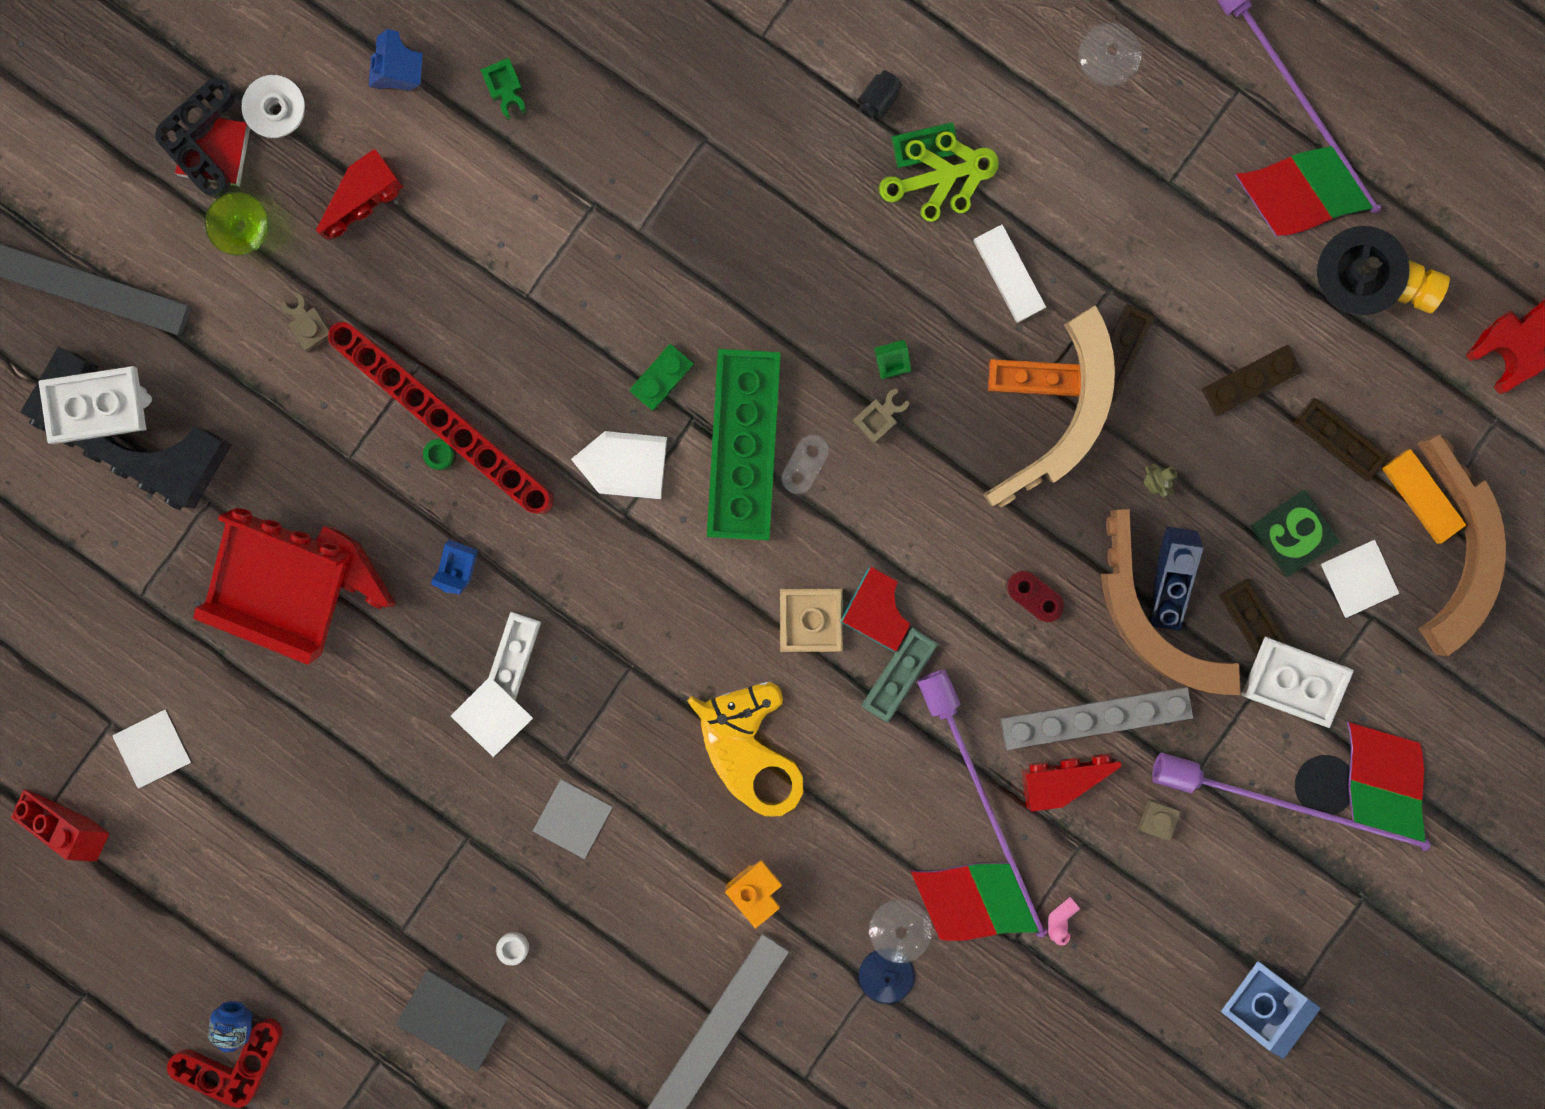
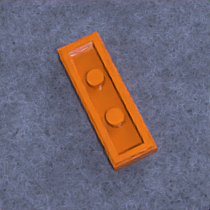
[988,359,1081,397]

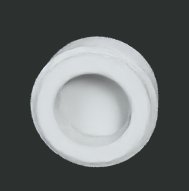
[496,932,529,966]

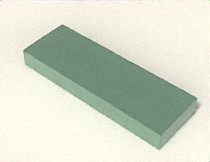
[861,627,939,723]

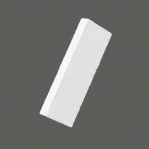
[973,225,1046,323]
[489,612,541,700]

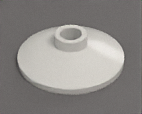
[242,75,305,138]

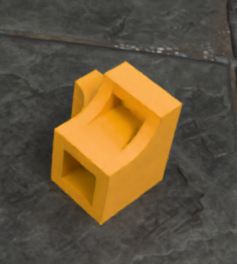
[725,859,782,929]

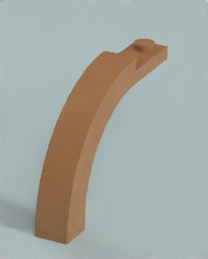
[1417,434,1506,656]
[1101,509,1240,695]

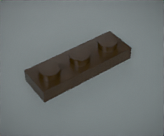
[1201,344,1302,416]

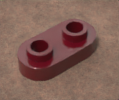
[1006,571,1064,622]

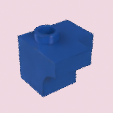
[369,29,423,91]

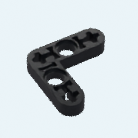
[155,78,236,199]

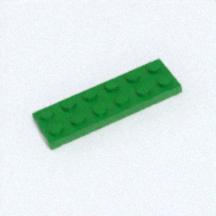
[706,349,781,541]

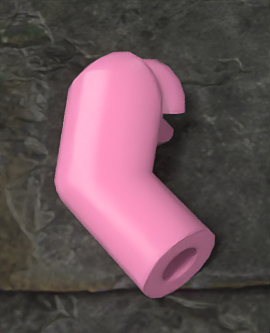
[1048,897,1080,945]

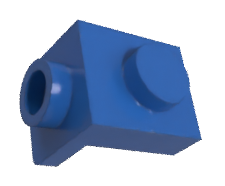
[431,540,478,595]

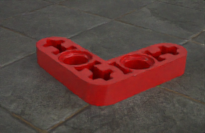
[167,1018,283,1108]

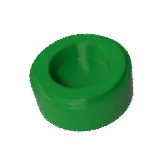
[423,439,456,470]

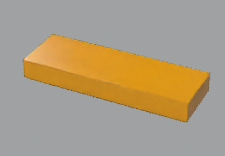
[1382,449,1466,544]

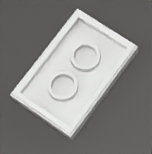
[39,366,146,444]
[1241,637,1354,728]

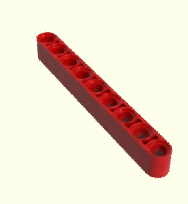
[328,322,554,514]

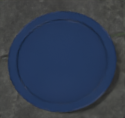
[859,948,915,1004]

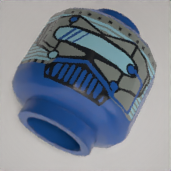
[208,1001,253,1052]

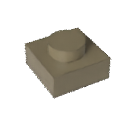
[1138,799,1180,841]

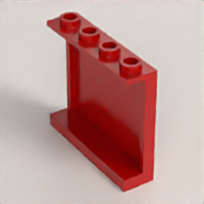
[193,508,350,665]

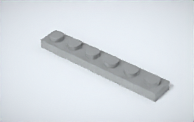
[1000,686,1193,750]

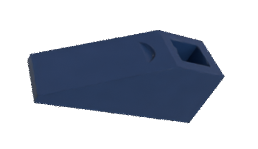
[1149,526,1203,630]

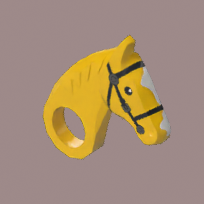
[687,682,803,816]

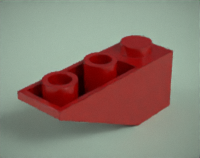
[316,149,403,240]
[315,526,396,609]
[1021,754,1121,812]
[11,789,110,862]

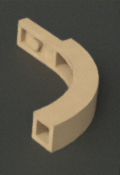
[983,305,1115,507]

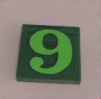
[1250,490,1340,577]

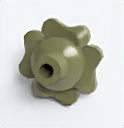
[1144,463,1178,498]

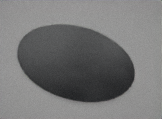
[1295,755,1350,815]

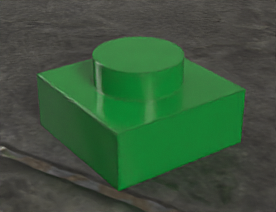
[874,340,911,379]

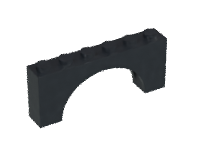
[20,347,232,510]

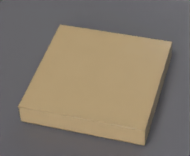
[780,589,843,652]

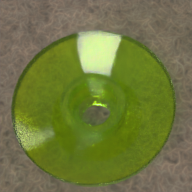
[205,192,269,255]

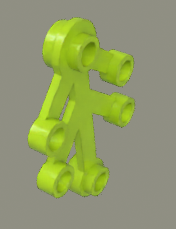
[878,131,999,222]

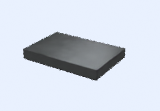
[396,968,510,1072]

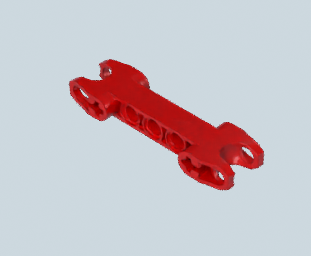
[1465,299,1545,394]

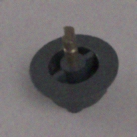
[1317,226,1410,315]

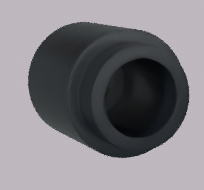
[857,70,903,120]

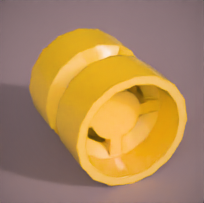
[1397,260,1450,314]

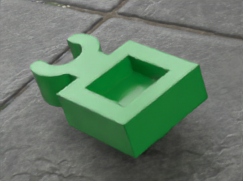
[480,58,526,120]

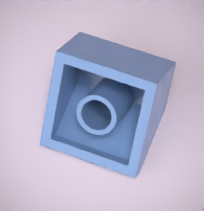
[1221,961,1321,1059]

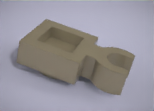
[281,292,330,352]
[852,389,909,444]

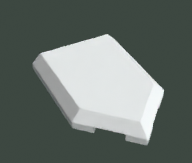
[571,431,667,499]

